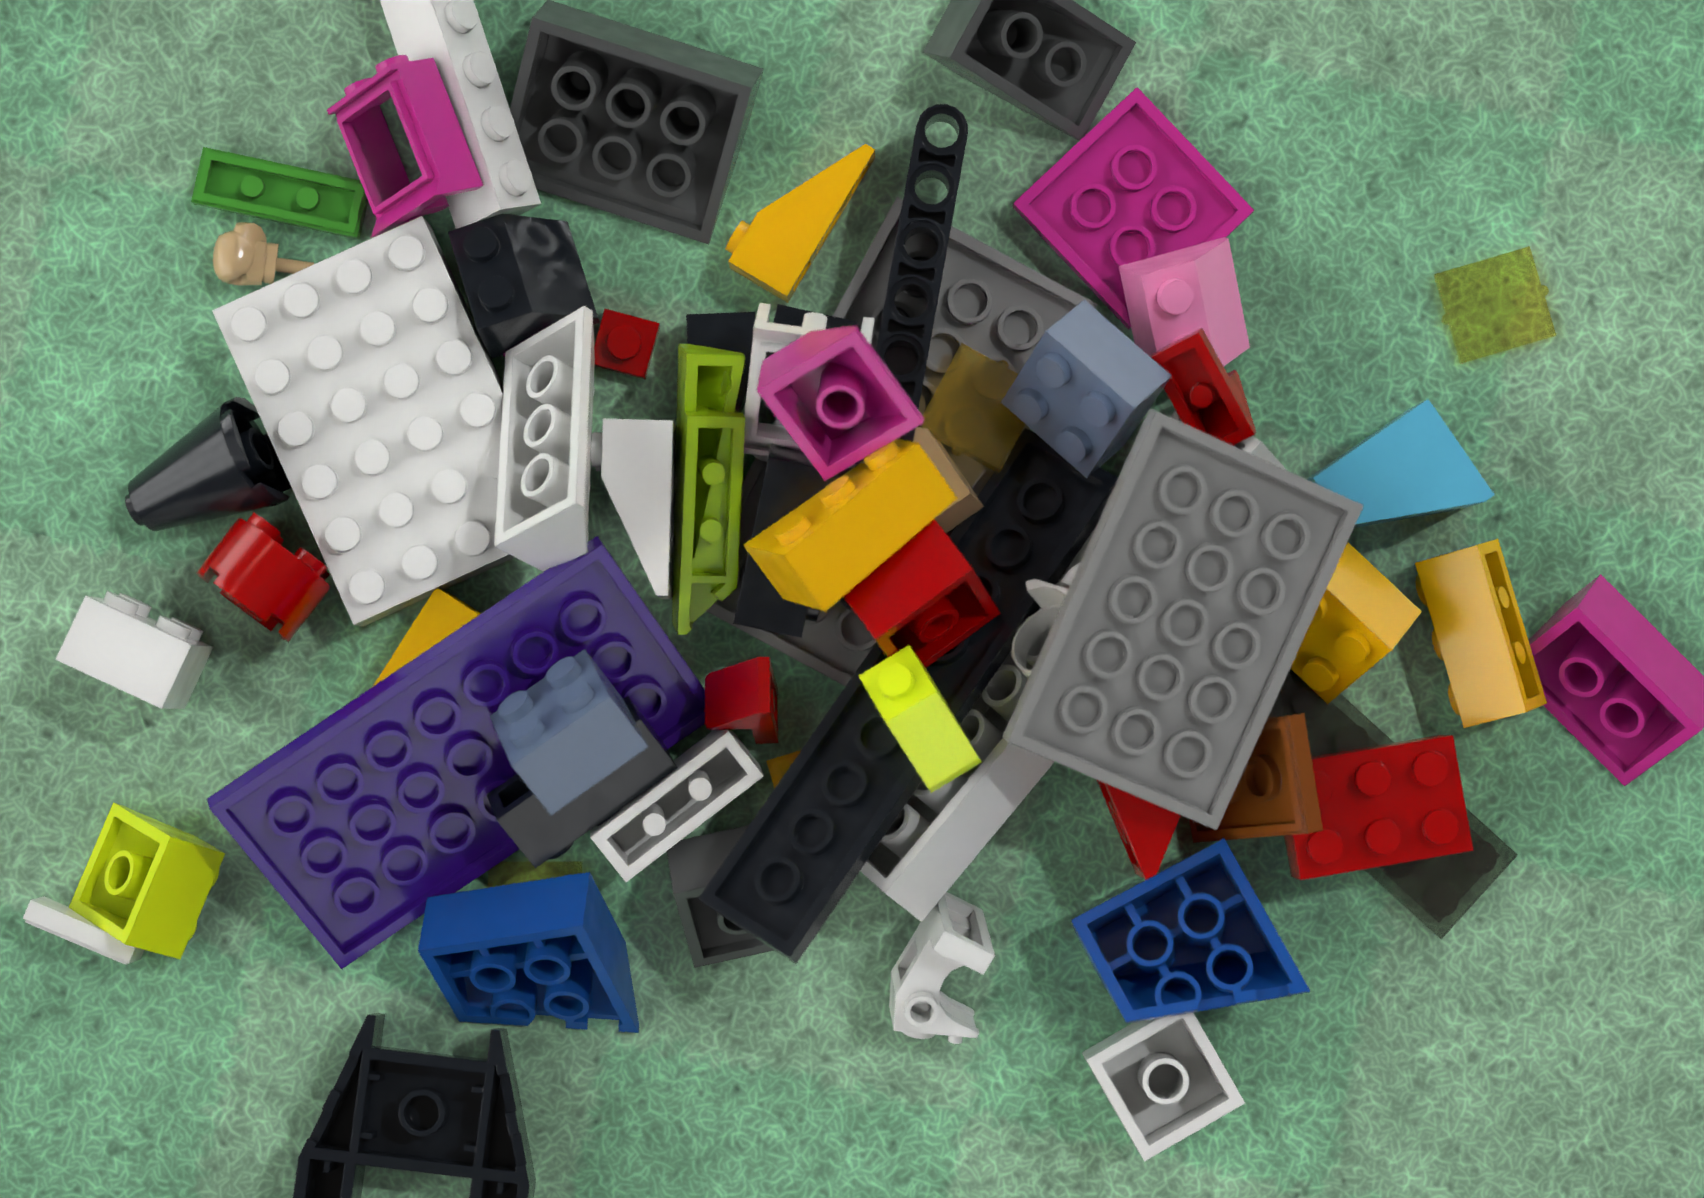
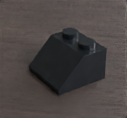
[448,214,600,359]

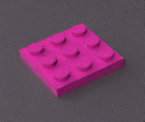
[1012,87,1254,330]

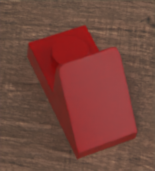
[1150,328,1256,446]
[705,657,778,744]

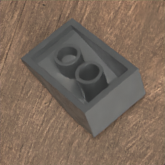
[923,0,1136,141]

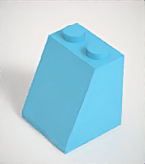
[1307,399,1494,528]

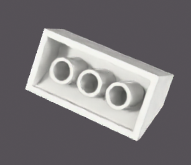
[494,306,595,572]

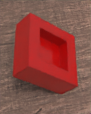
[594,309,661,380]

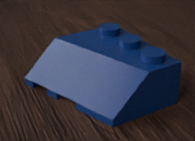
[1071,838,1310,1024]
[418,872,639,1033]

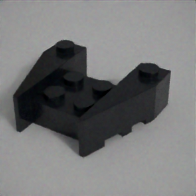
[293,1013,536,1198]

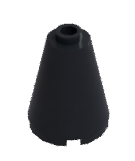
[125,397,292,531]

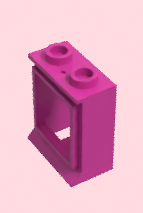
[327,55,484,237]

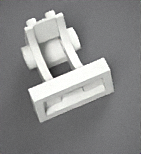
[889,892,995,1044]

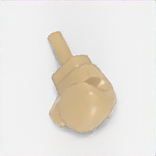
[213,222,314,285]

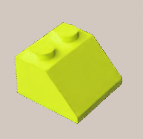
[69,802,226,960]

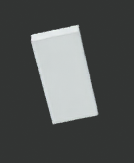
[23,896,144,965]

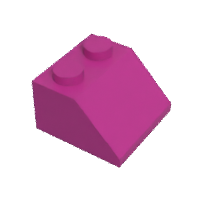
[757,326,924,481]

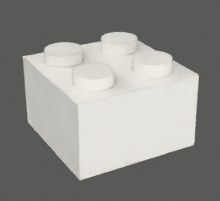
[55,591,213,709]
[1082,1013,1245,1161]

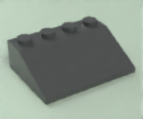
[510,0,764,244]

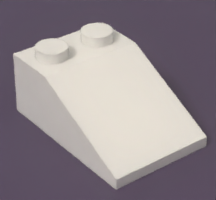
[591,418,676,599]

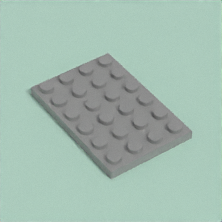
[1002,409,1364,830]

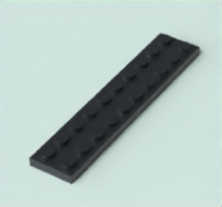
[699,428,1118,964]

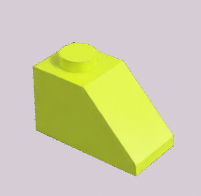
[859,645,982,793]

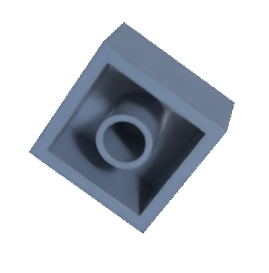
[1001,299,1172,478]
[490,649,648,815]

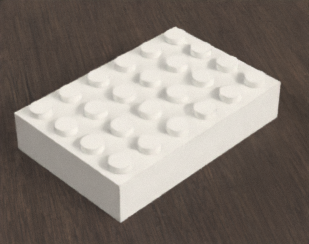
[212,216,515,627]

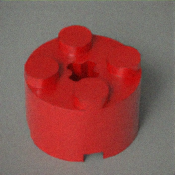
[196,512,331,642]

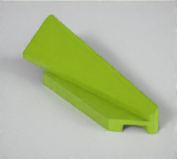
[672,343,746,635]

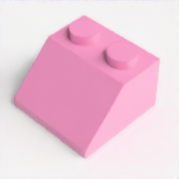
[1119,237,1250,367]

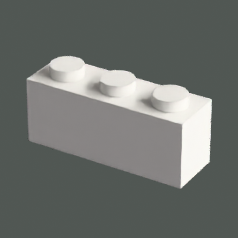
[590,729,764,882]

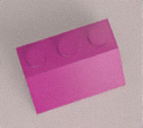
[1528,574,1704,786]

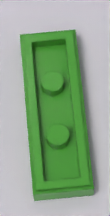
[191,147,368,240]

